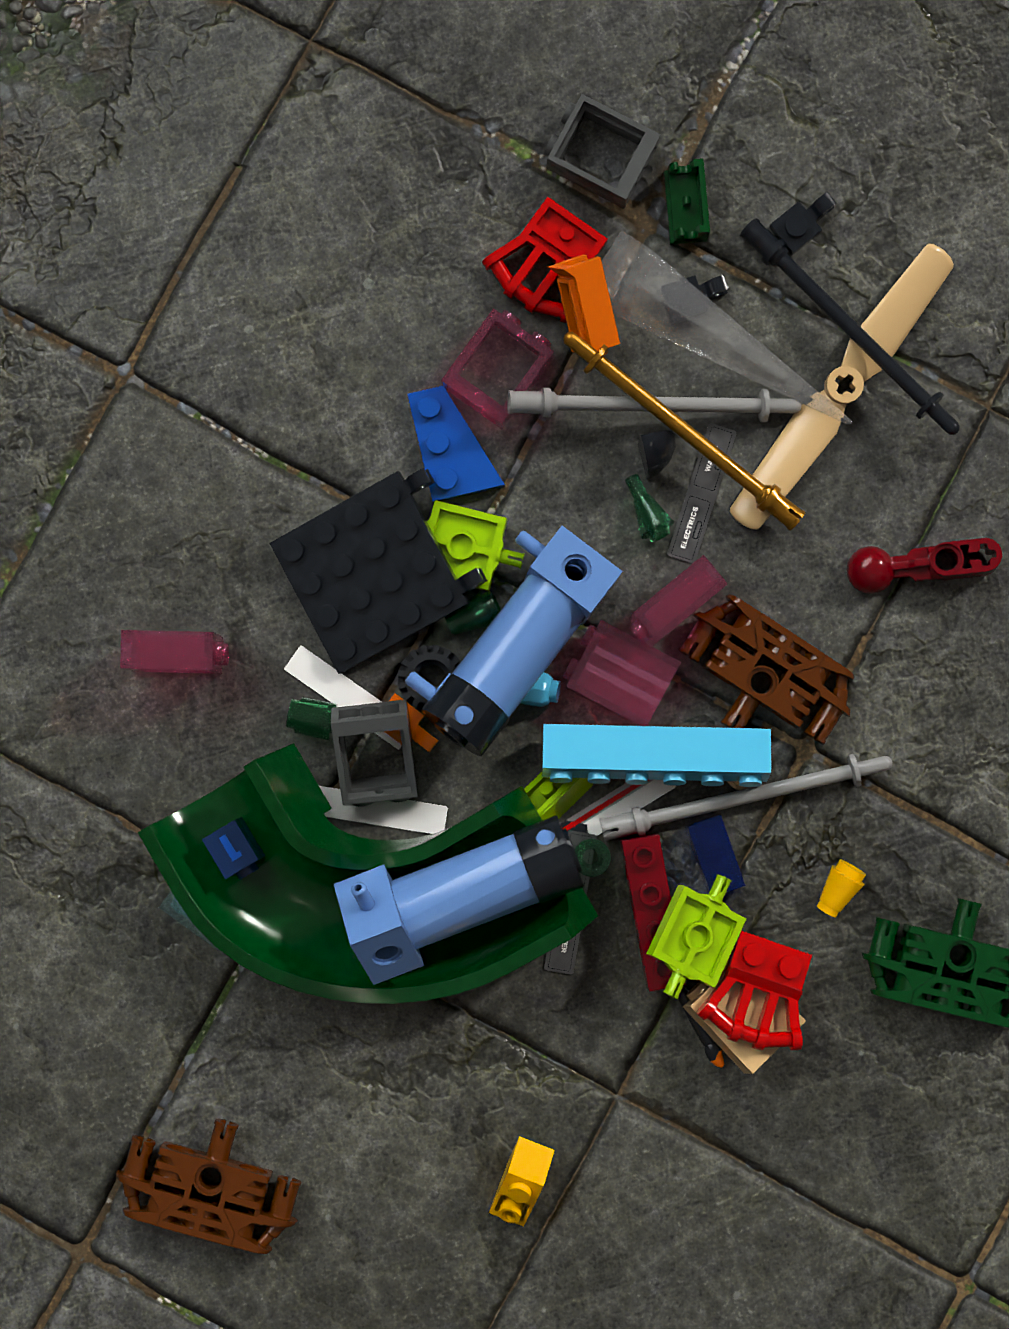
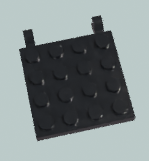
[269,468,488,674]

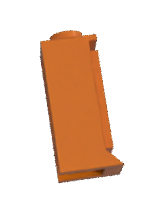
[548,254,620,355]

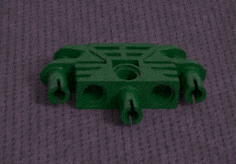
[861,898,1009,1028]

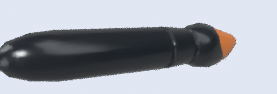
[678,985,725,1068]

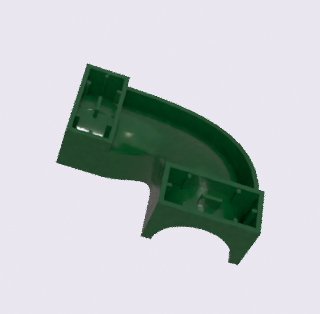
[138,743,598,1004]

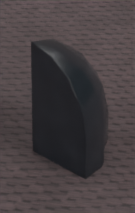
[638,430,676,480]

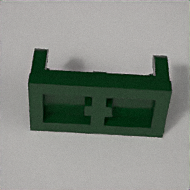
[663,158,710,245]

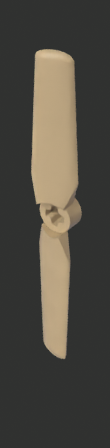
[730,243,954,530]

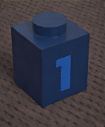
[202,817,265,880]

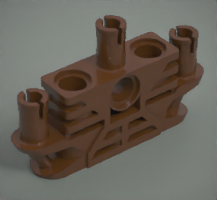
[678,594,854,745]
[116,1119,301,1254]

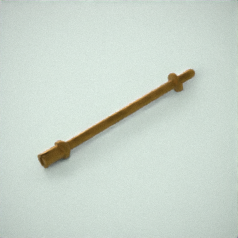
[563,332,805,531]

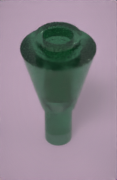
[625,474,674,542]

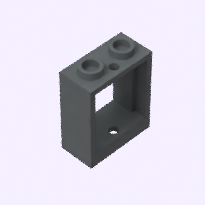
[544,94,661,209]
[331,699,418,807]

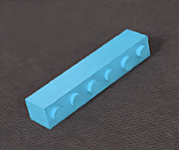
[542,724,771,787]

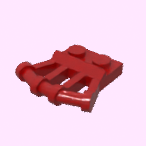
[482,197,608,323]
[696,930,812,1051]

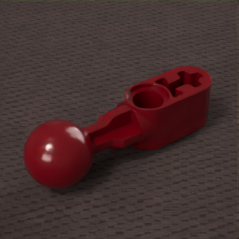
[846,538,1002,594]

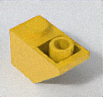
[489,1136,555,1227]

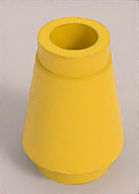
[817,859,866,918]

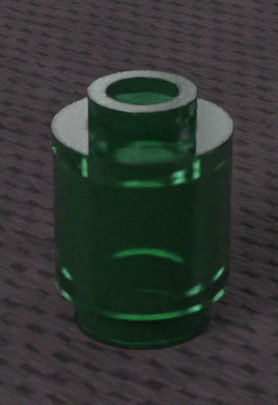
[286,696,337,740]
[574,838,611,877]

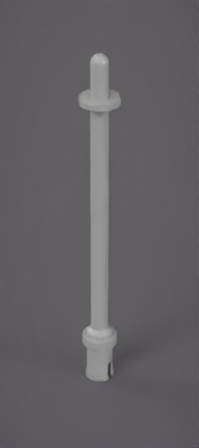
[507,388,802,422]
[599,754,893,842]

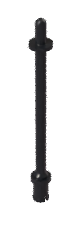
[740,218,960,435]

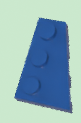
[407,386,505,503]

